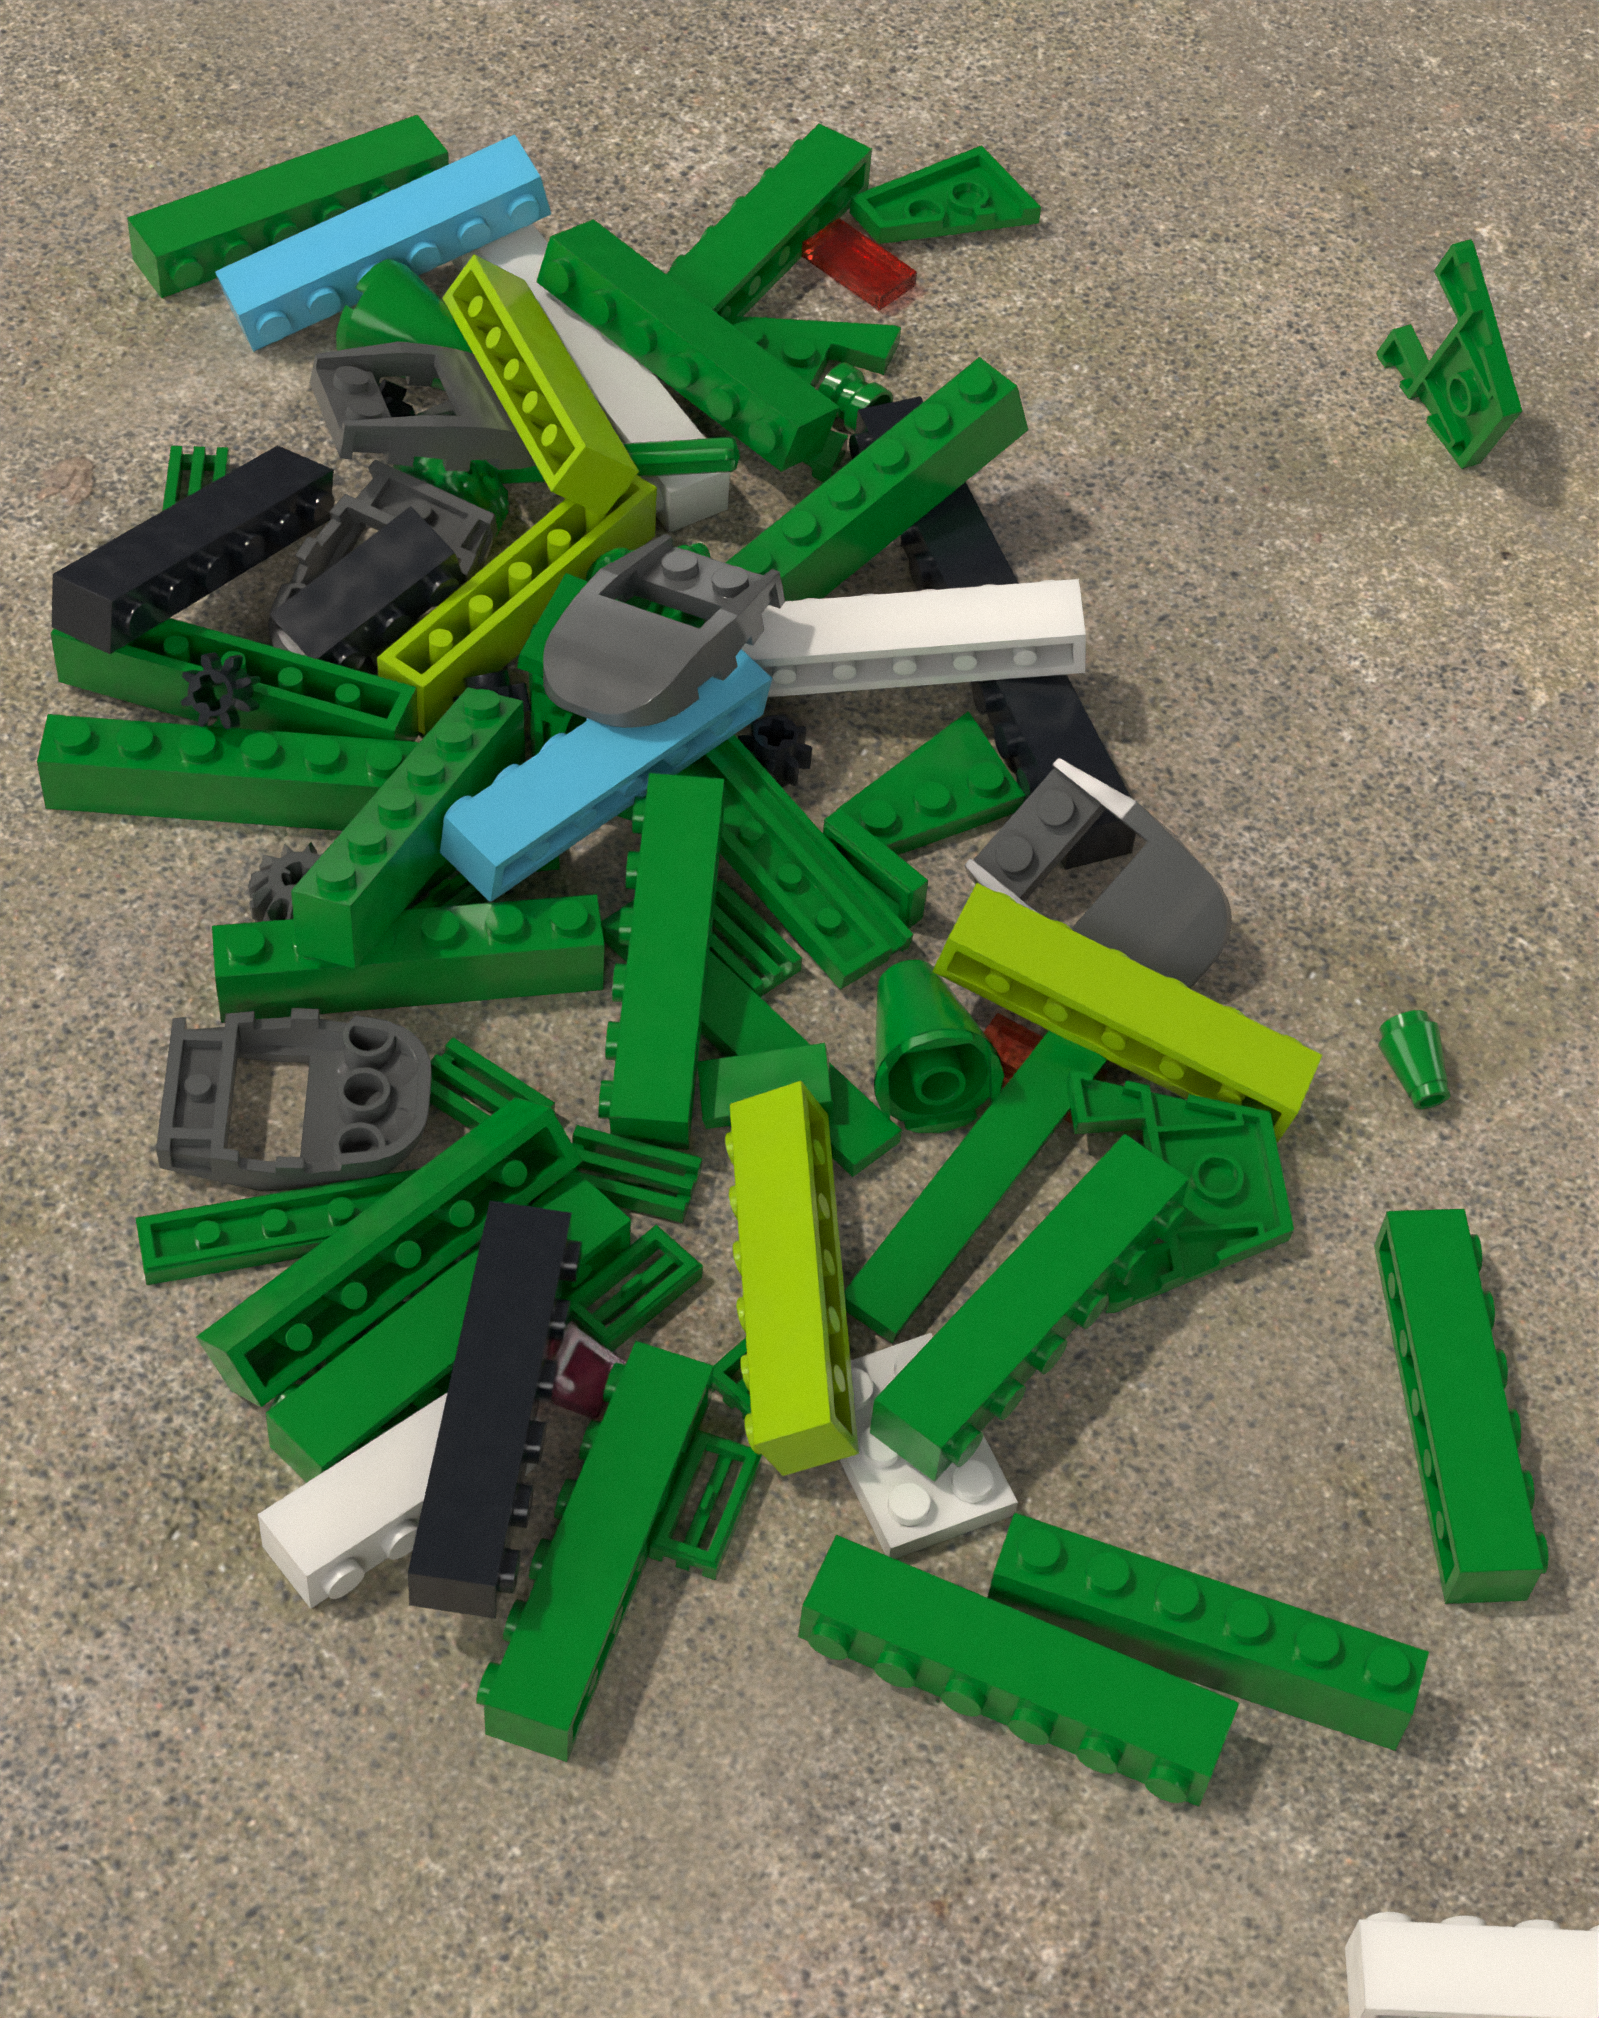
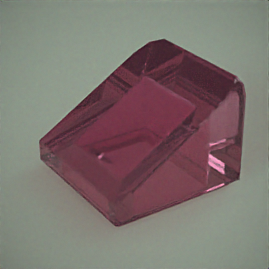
[548,1324,625,1419]

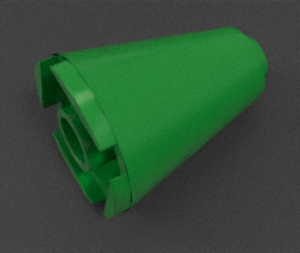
[336,258,473,391]
[874,960,1004,1133]

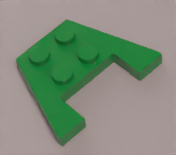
[1376,239,1522,469]
[692,316,901,483]
[1066,1070,1294,1314]

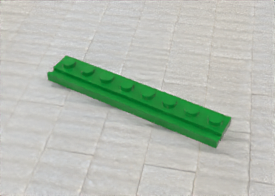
[676,735,914,990]

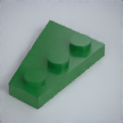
[849,145,1041,244]
[836,711,1025,855]

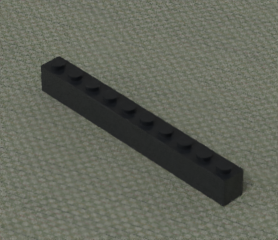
[849,396,1136,870]

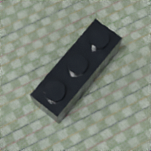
[269,506,465,670]

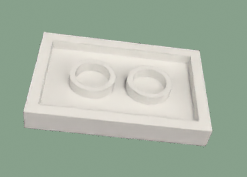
[840,1333,1018,1559]

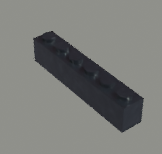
[51,445,335,654]
[408,1201,583,1619]

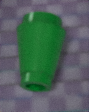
[1378,1010,1451,1109]

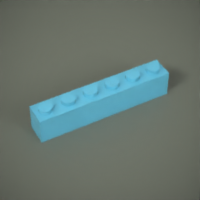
[215,134,551,352]
[440,649,772,902]

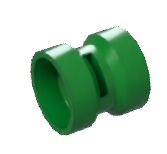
[818,362,894,434]

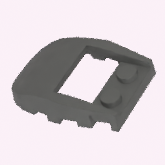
[310,341,536,471]
[268,460,498,676]
[543,534,785,728]
[964,758,1232,989]
[156,1008,431,1191]

